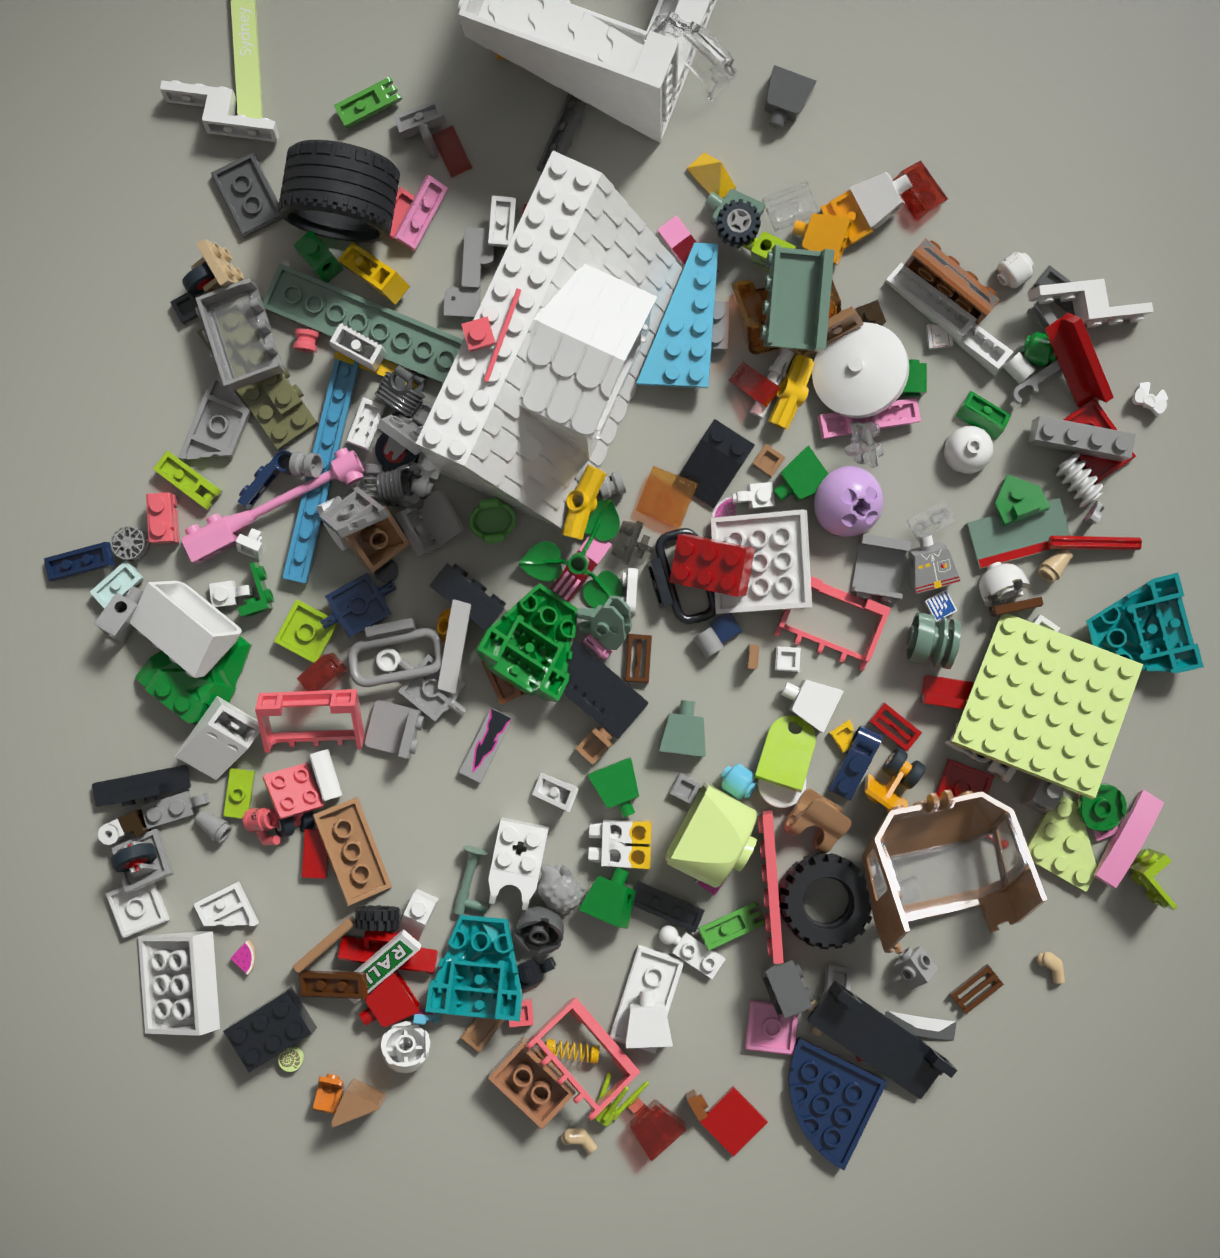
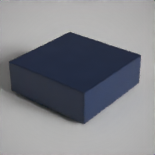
[709,613,742,643]

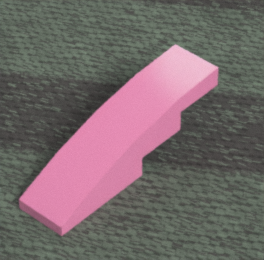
[817,398,921,440]
[1093,790,1164,889]

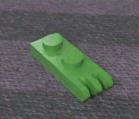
[334,77,402,129]
[697,901,766,951]

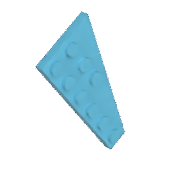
[636,243,719,389]

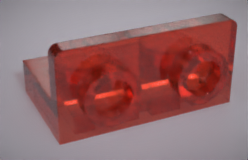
[893,160,948,221]

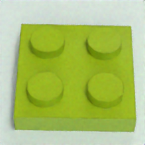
[274,599,339,664]

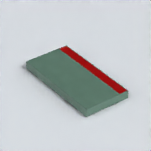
[966,498,1070,570]

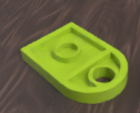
[754,715,816,793]

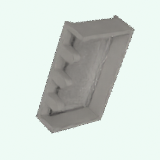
[196,278,286,393]

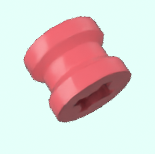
[293,328,319,353]

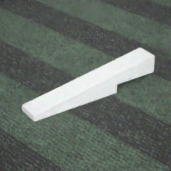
[885,263,1013,376]

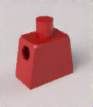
[359,969,422,1028]

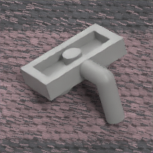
[394,99,446,158]

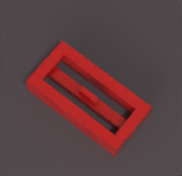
[869,702,922,751]

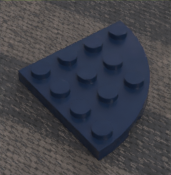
[789,1037,887,1171]

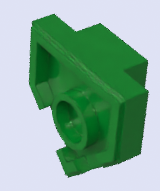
[994,474,1050,527]

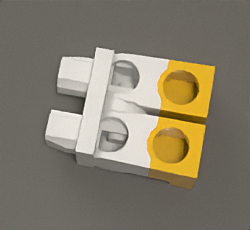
[588,820,652,869]

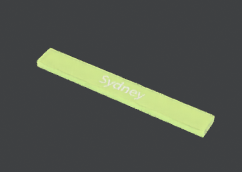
[231,0,263,119]

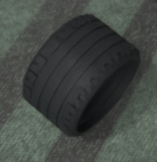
[278,140,400,242]

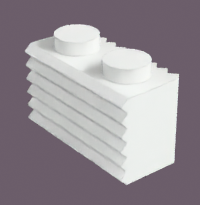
[329,323,386,372]

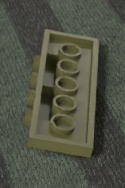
[197,305,318,450]

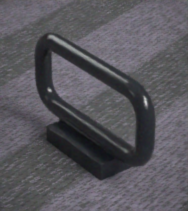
[646,528,716,624]

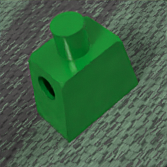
[293,230,344,283]
[773,445,828,502]
[588,757,639,818]
[579,867,636,929]

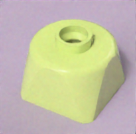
[665,782,757,888]

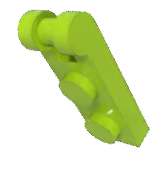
[153,450,222,510]

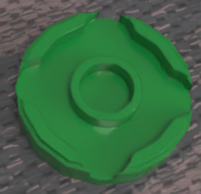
[1077,783,1127,831]

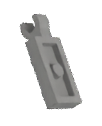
[141,791,210,829]

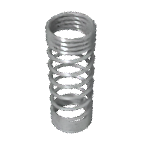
[362,464,384,500]

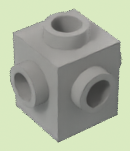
[894,946,938,989]

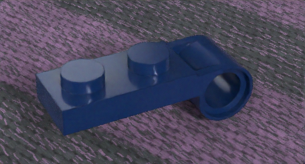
[238,450,292,510]
[828,725,883,801]

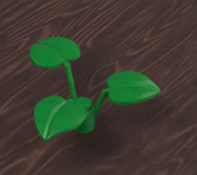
[519,499,623,609]

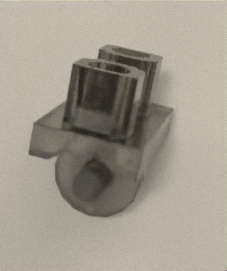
[611,521,653,565]

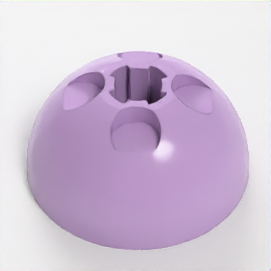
[814,466,884,537]

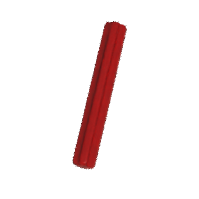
[1048,536,1142,550]

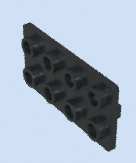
[563,641,648,738]

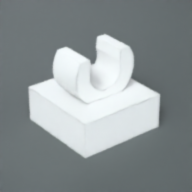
[236,528,264,561]

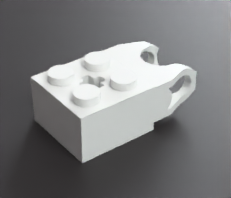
[488,818,549,910]

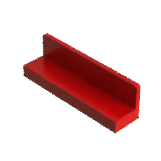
[1045,313,1114,407]
[920,675,974,710]

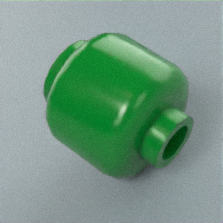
[1021,332,1056,367]

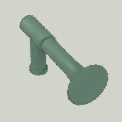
[453,846,489,915]

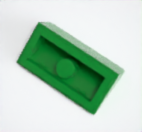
[956,391,1011,440]

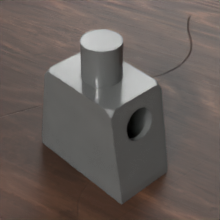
[764,65,817,129]

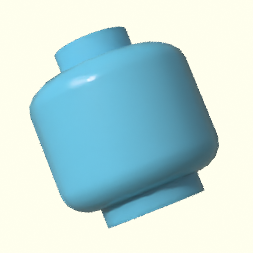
[720,764,758,800]

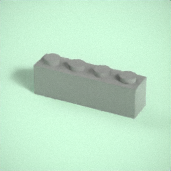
[1028,416,1136,462]

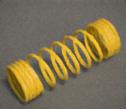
[545,1038,600,1065]

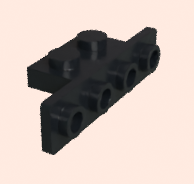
[92,765,191,807]

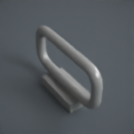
[348,618,444,687]

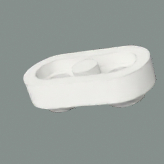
[622,568,638,616]

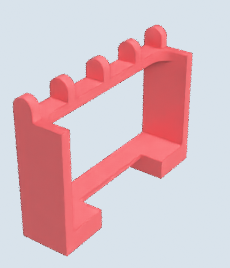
[774,576,891,671]
[255,689,365,753]
[525,998,640,1121]

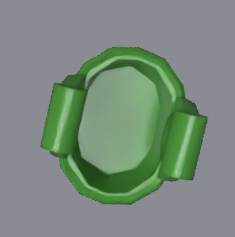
[469,497,516,544]

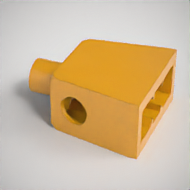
[792,213,853,266]

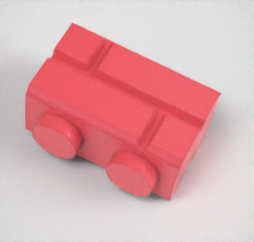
[146,492,180,545]

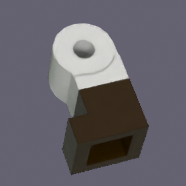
[98,809,151,845]

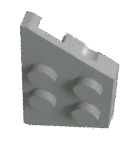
[178,373,252,460]
[320,484,390,538]

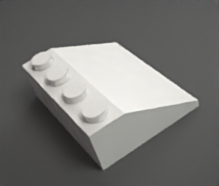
[138,931,220,1036]

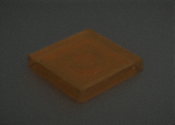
[635,466,698,528]

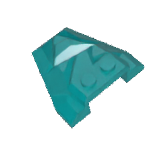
[1086,572,1204,673]
[425,915,523,1021]

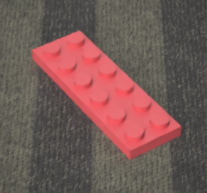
[758,810,784,964]

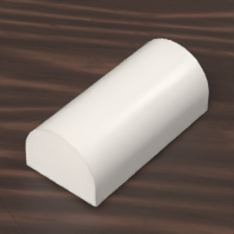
[310,749,342,801]

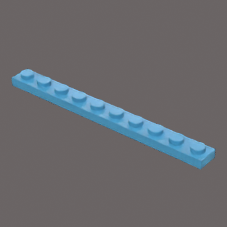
[282,358,360,584]

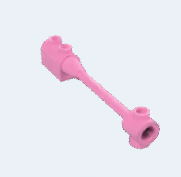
[182,448,364,564]

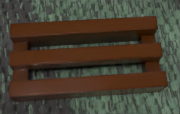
[989,596,1044,617]
[625,634,652,683]
[949,964,1004,1014]

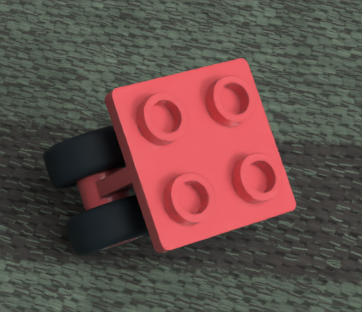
[262,763,325,838]

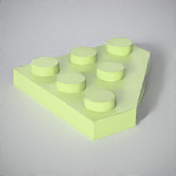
[1027,795,1097,892]

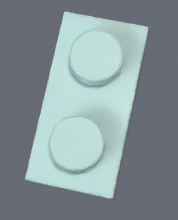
[90,560,144,609]

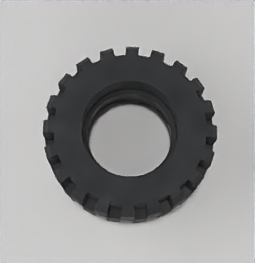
[779,853,873,950]

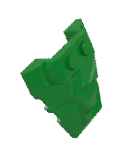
[475,583,579,702]
[135,636,252,726]

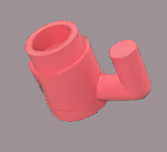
[243,808,280,846]

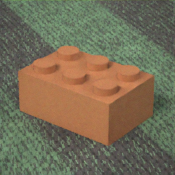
[488,1036,576,1129]

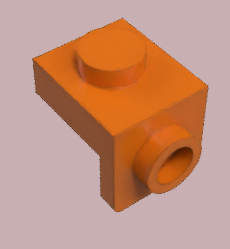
[313,1074,344,1115]

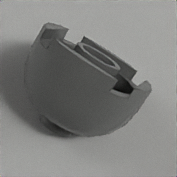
[515,906,564,954]

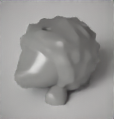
[537,865,584,915]

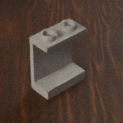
[851,534,911,603]

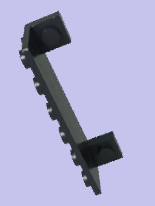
[807,981,957,1099]

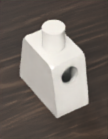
[849,172,912,230]
[781,680,844,733]
[626,989,673,1048]

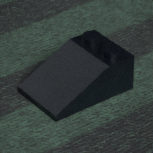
[674,419,755,509]

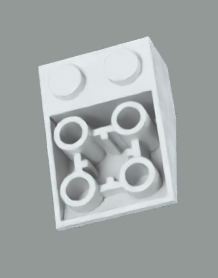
[175,696,260,780]

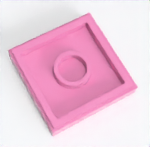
[745,999,798,1055]

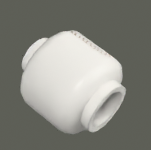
[997,252,1034,288]

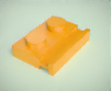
[820,190,874,250]

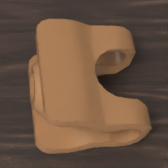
[784,788,852,853]

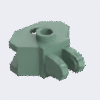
[576,596,632,650]

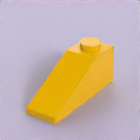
[338,242,410,305]

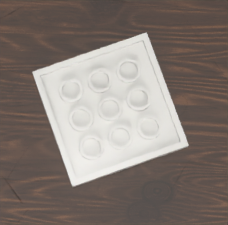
[711,509,812,614]

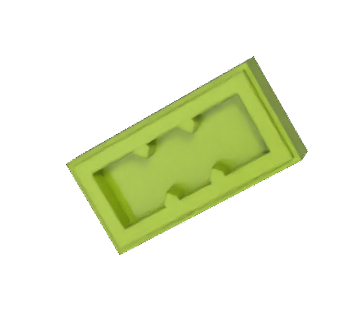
[224,768,256,819]

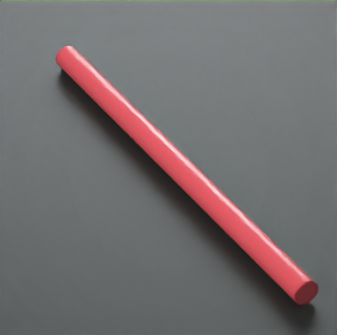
[483,288,522,382]

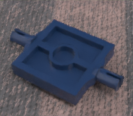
[320,573,397,639]

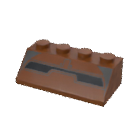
[904,238,1000,325]

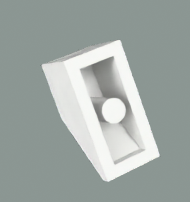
[396,889,439,942]

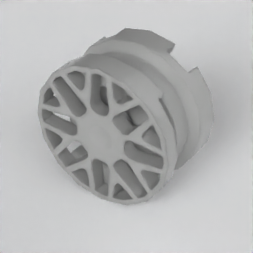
[111,526,150,561]

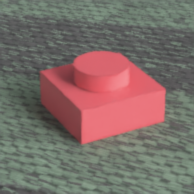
[461,316,496,352]
[509,999,534,1027]

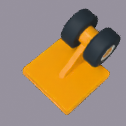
[865,748,926,813]

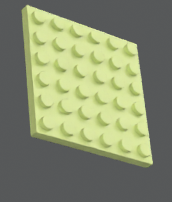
[951,613,1143,800]

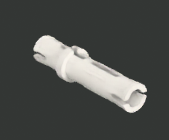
[750,348,795,419]

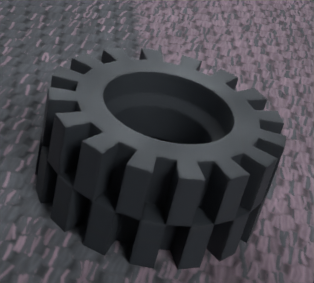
[355,905,400,931]

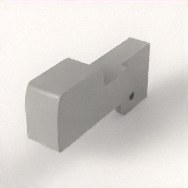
[443,227,495,321]

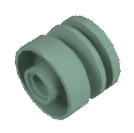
[906,612,961,669]

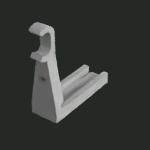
[1011,301,1061,405]

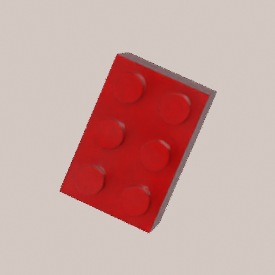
[669,534,755,597]

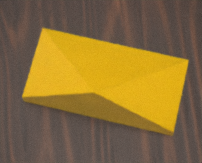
[686,152,736,199]

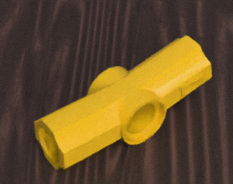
[768,355,815,430]
[562,464,607,540]

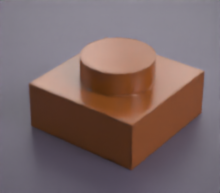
[686,1089,709,1121]

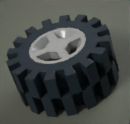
[716,199,761,248]

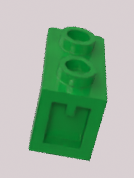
[238,562,274,617]

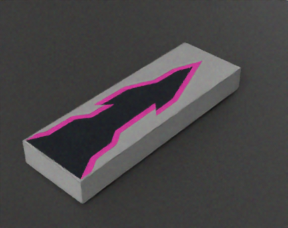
[459,707,513,783]

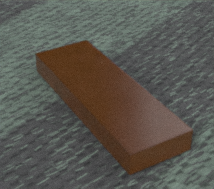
[298,970,368,999]

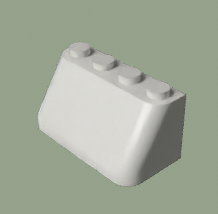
[130,581,242,678]

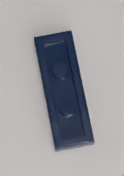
[44,542,115,582]

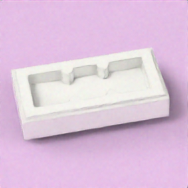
[346,397,386,451]

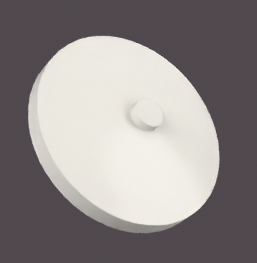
[812,322,909,418]

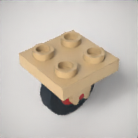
[182,239,244,295]

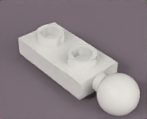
[659,925,726,979]

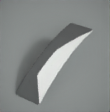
[885,1011,956,1041]

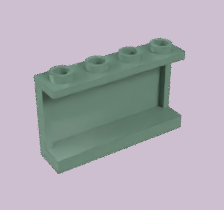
[760,244,834,352]

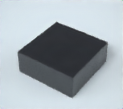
[170,292,198,324]

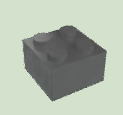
[760,960,814,1020]

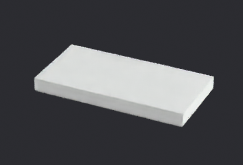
[609,944,685,1054]

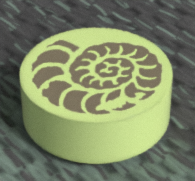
[278,1046,304,1072]

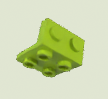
[1129,848,1178,910]

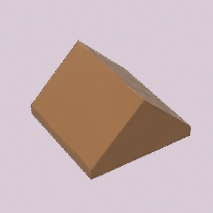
[331,1078,386,1127]

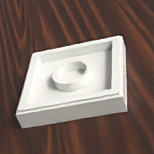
[105,882,170,939]

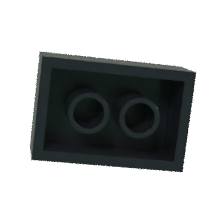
[429,563,507,631]
[224,986,317,1073]

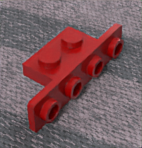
[338,930,438,974]

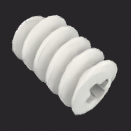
[1055,453,1104,508]

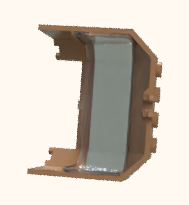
[862,790,1047,954]

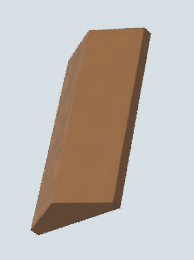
[312,797,392,906]

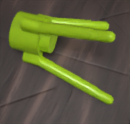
[595,1072,649,1126]

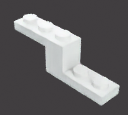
[160,80,279,142]
[1027,279,1154,328]

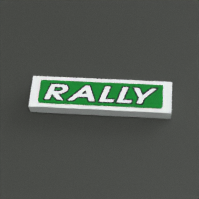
[348,929,421,1004]

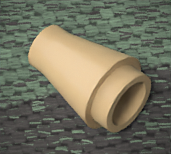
[1038,549,1073,583]

